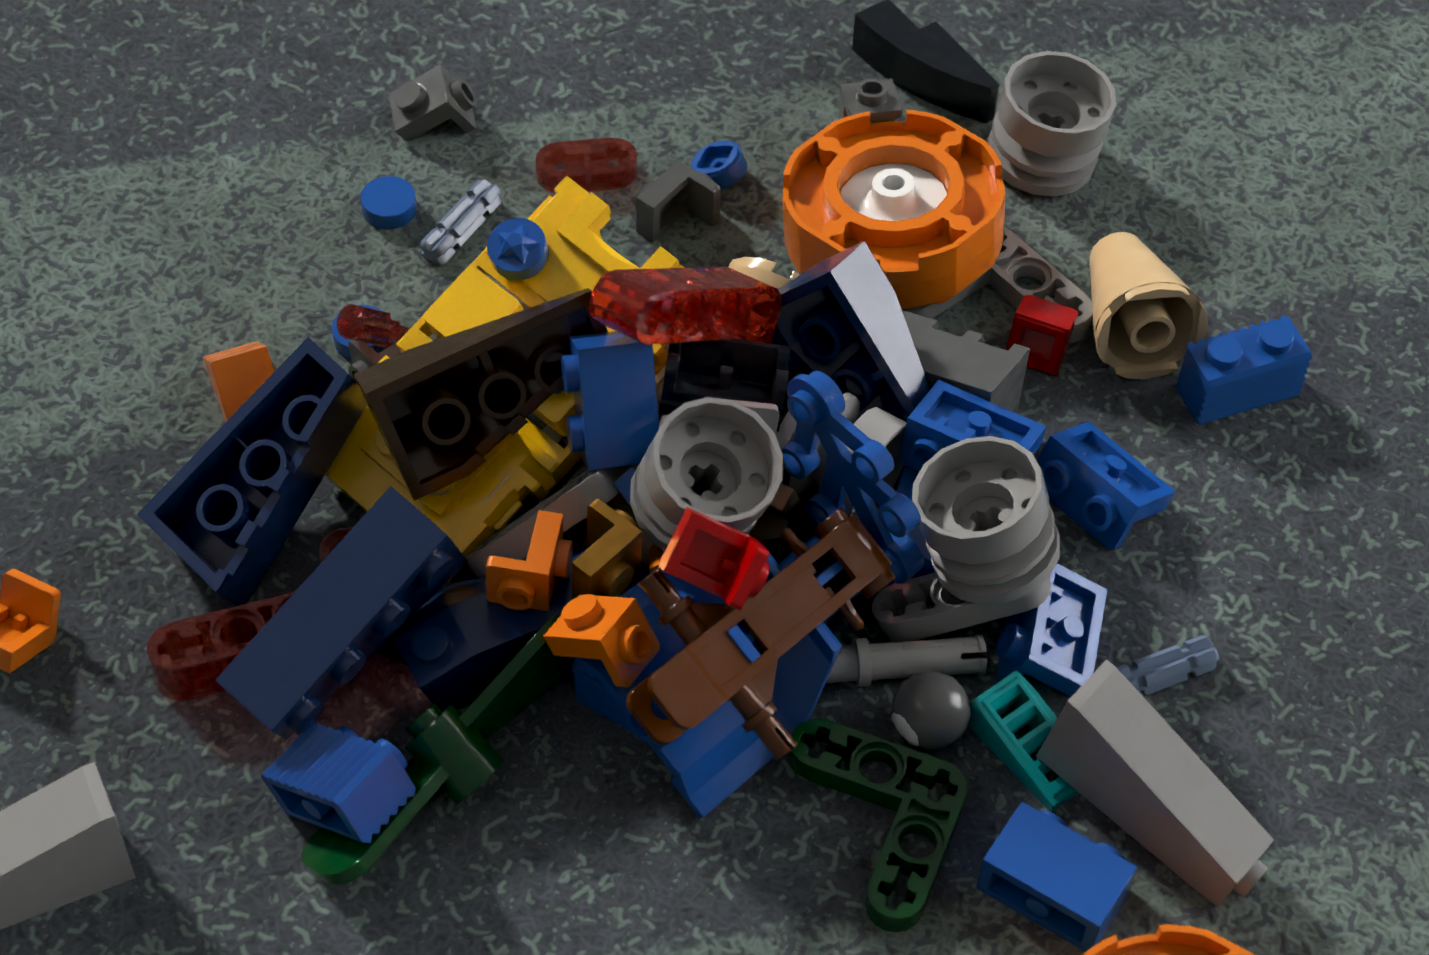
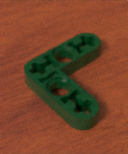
[789,718,968,932]

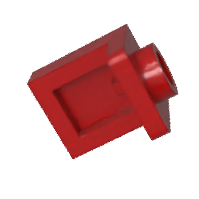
[658,507,770,610]

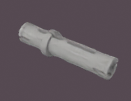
[825,635,987,687]

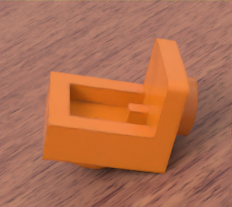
[485,510,573,611]
[0,569,61,674]
[543,594,660,687]

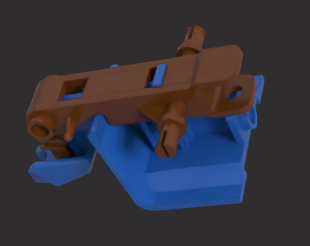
[574,507,896,819]

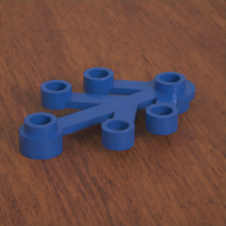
[781,371,924,586]

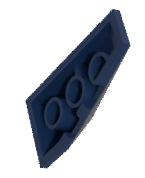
[747,241,930,478]
[393,546,650,711]

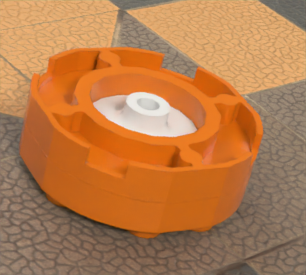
[782,110,1005,309]

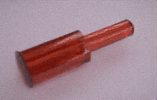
[337,304,411,347]

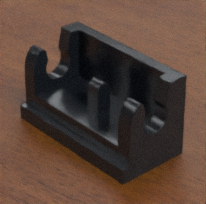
[659,328,791,432]

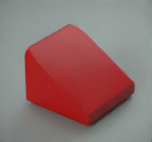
[1006,295,1078,377]

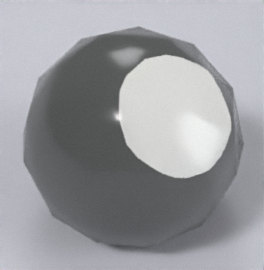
[891,671,971,750]

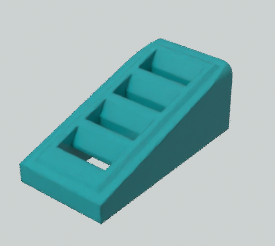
[968,670,1079,812]

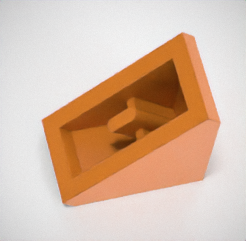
[203,341,274,422]

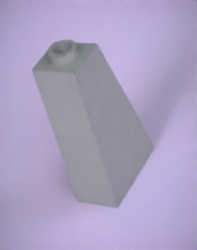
[1036,659,1274,907]
[0,762,136,929]

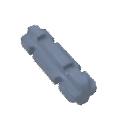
[420,179,501,266]
[1117,636,1219,696]

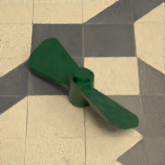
[301,614,575,885]

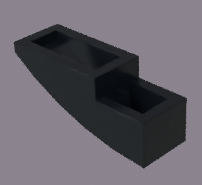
[852,0,1000,124]

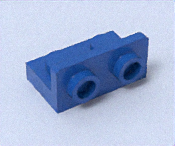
[899,380,1046,472]
[1037,421,1176,550]
[995,563,1107,697]

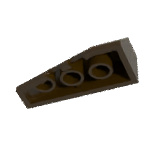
[354,288,608,501]

